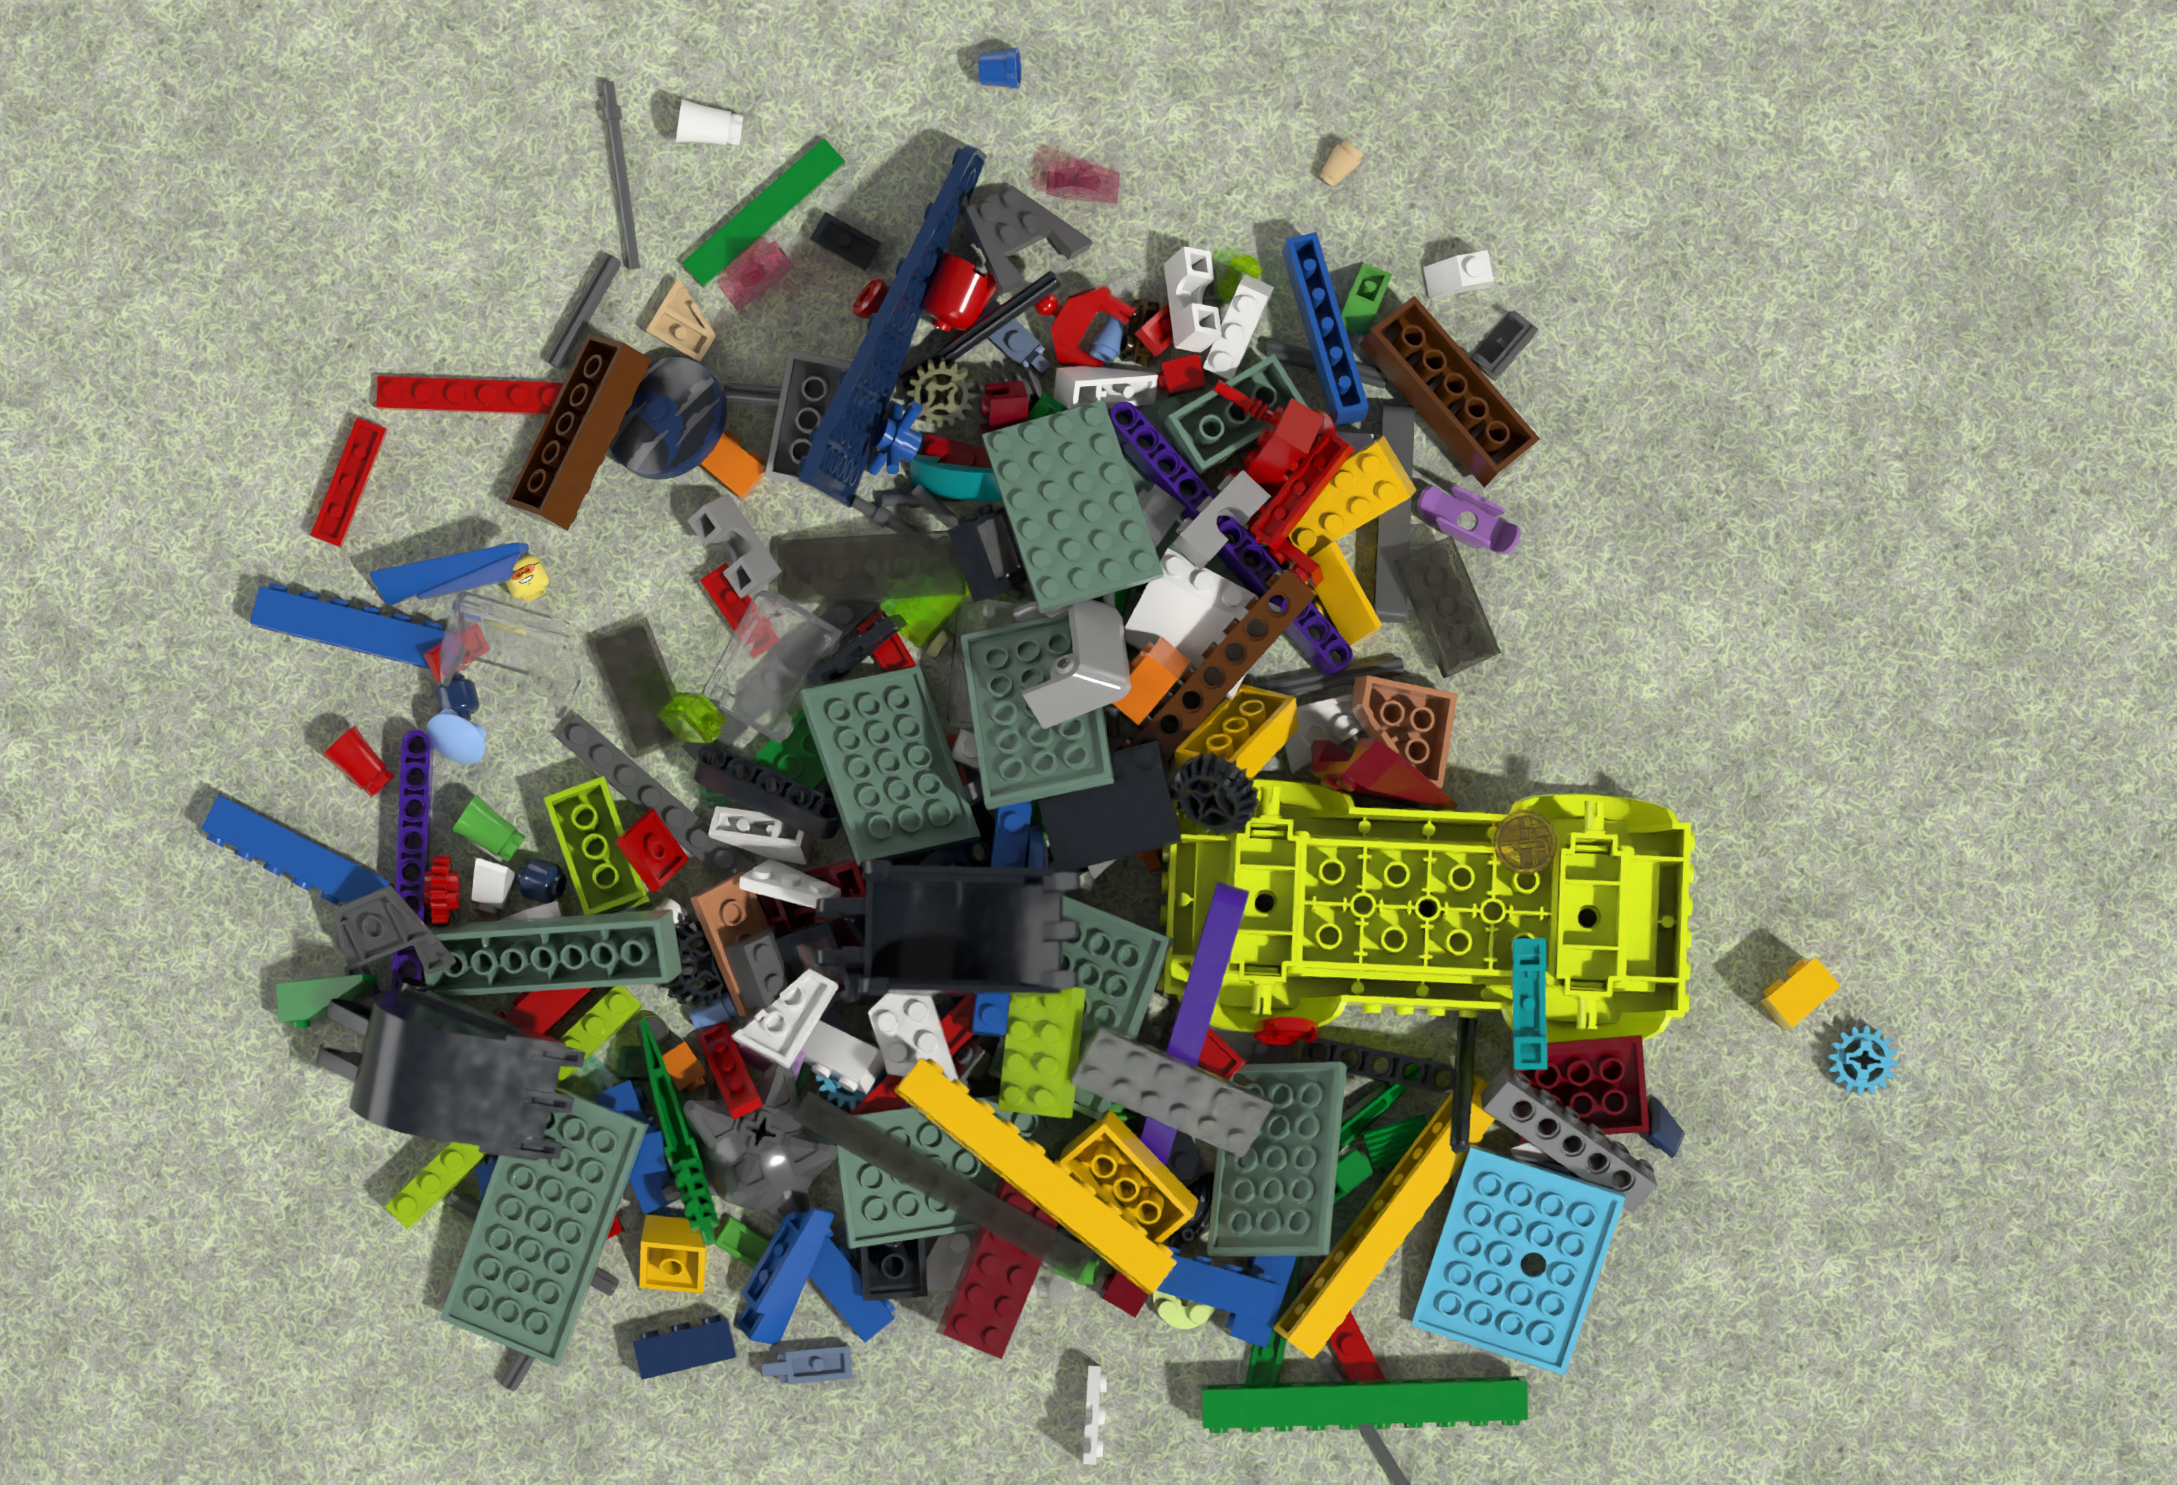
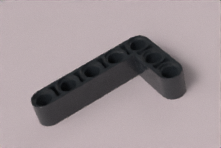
[693,745,843,840]
[1299,1037,1455,1095]

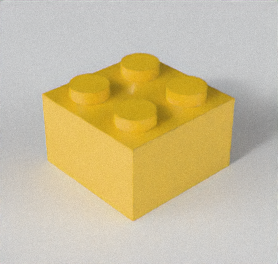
[1759,957,1841,1031]

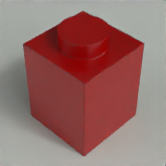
[1157,354,1206,398]

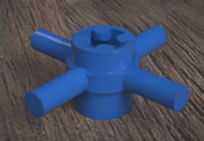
[867,402,923,475]

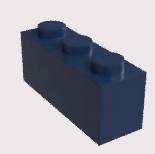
[633,1315,738,1380]

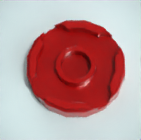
[1253,1017,1318,1046]

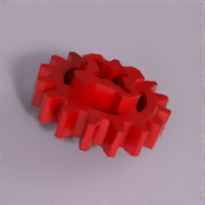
[424,856,460,925]

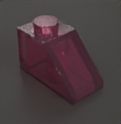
[1046,160,1120,204]
[719,241,794,311]

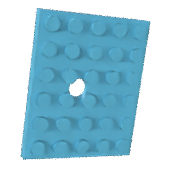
[1411,1144,1626,1375]

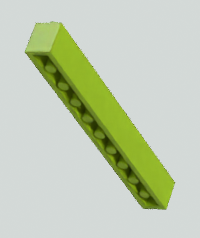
[385,986,644,1230]

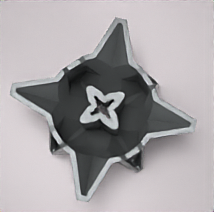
[660,1058,857,1224]

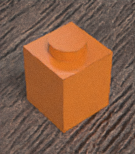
[662,1041,707,1093]

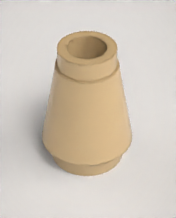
[1319,139,1364,187]

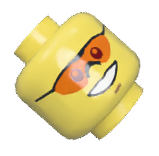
[505,553,549,602]

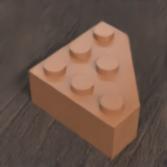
[1350,676,1458,789]

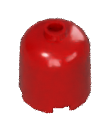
[922,252,996,333]

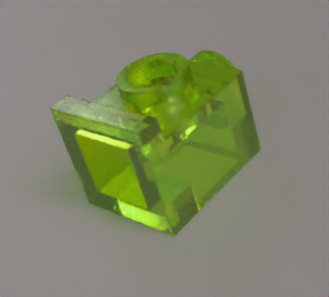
[1218,254,1263,300]

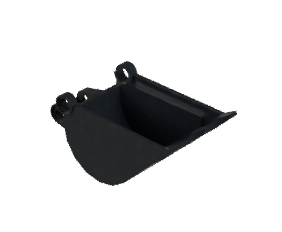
[814,860,1080,998]
[316,978,586,1161]

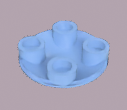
[427,708,486,765]

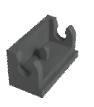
[1470,310,1539,382]

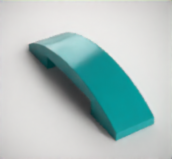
[909,454,1002,501]
[1512,938,1547,1070]

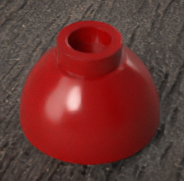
[853,278,889,320]

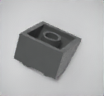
[723,924,792,1009]

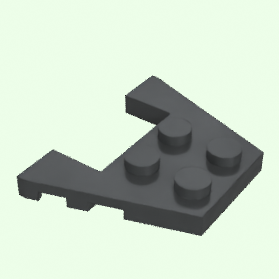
[962,185,1093,296]
[334,885,456,1003]

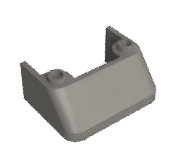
[1013,599,1131,729]

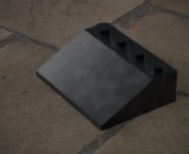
[1038,740,1182,872]

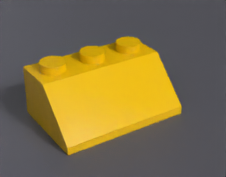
[1305,541,1382,647]

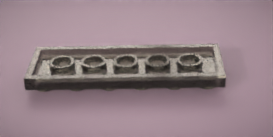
[778,530,966,605]
[1070,1024,1274,1158]

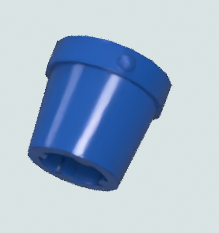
[978,47,1021,89]

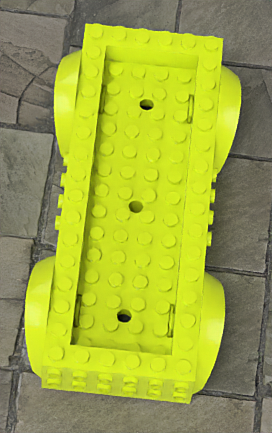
[1157,778,1695,1043]

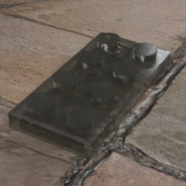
[1394,535,1501,678]
[587,617,693,760]

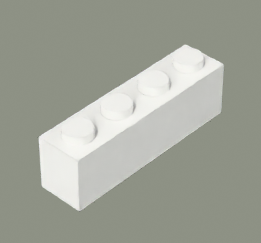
[765,1005,885,1094]

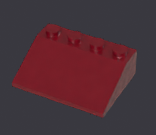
[1512,1035,1649,1142]

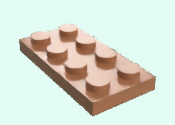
[690,871,769,1016]

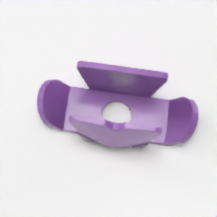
[1417,485,1521,554]

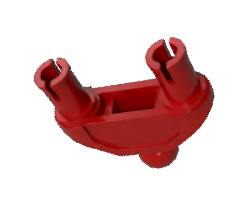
[1033,285,1135,367]

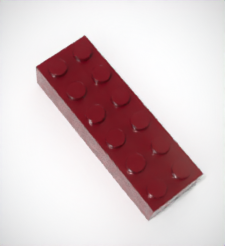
[936,1175,1072,1359]

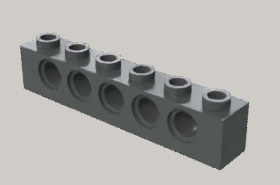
[1480,1067,1657,1214]

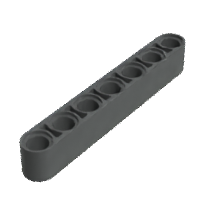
[1374,404,1415,623]

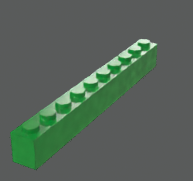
[1201,1376,1528,1434]

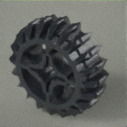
[1172,751,1259,836]
[659,920,729,1007]

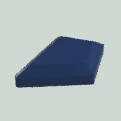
[1648,1096,1685,1158]

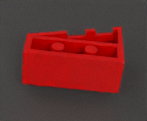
[1242,398,1325,498]

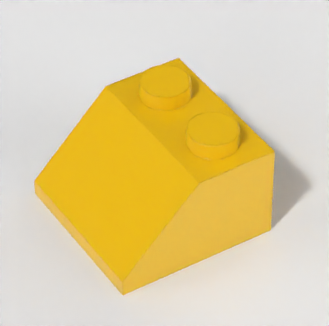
[639,1215,709,1294]

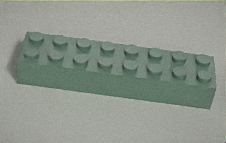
[424,909,682,997]

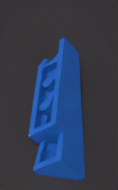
[370,542,529,605]
[735,1207,834,1345]

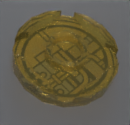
[1493,810,1558,875]

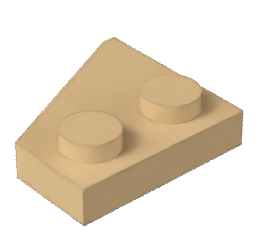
[646,279,717,364]

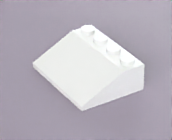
[1124,548,1281,699]

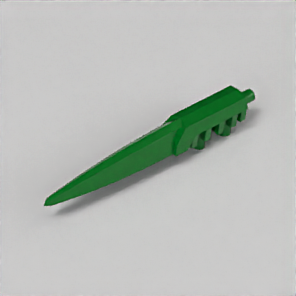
[641,1017,719,1246]
[1338,1058,1432,1152]

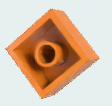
[1112,637,1191,725]

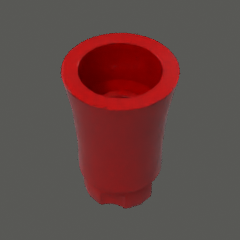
[322,725,394,798]

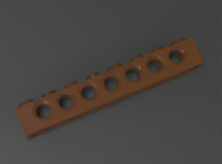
[1115,568,1317,760]

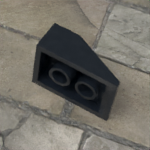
[856,1237,928,1301]

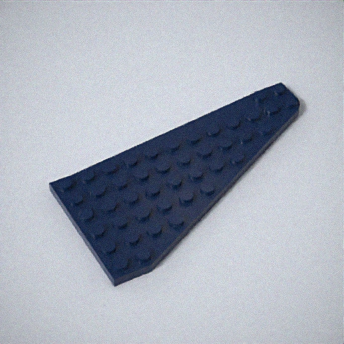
[797,145,987,508]

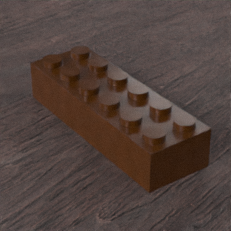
[1359,296,1540,488]
[505,333,652,531]

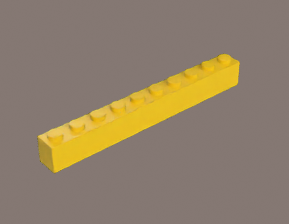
[894,1058,1177,1294]
[1273,1074,1496,1360]

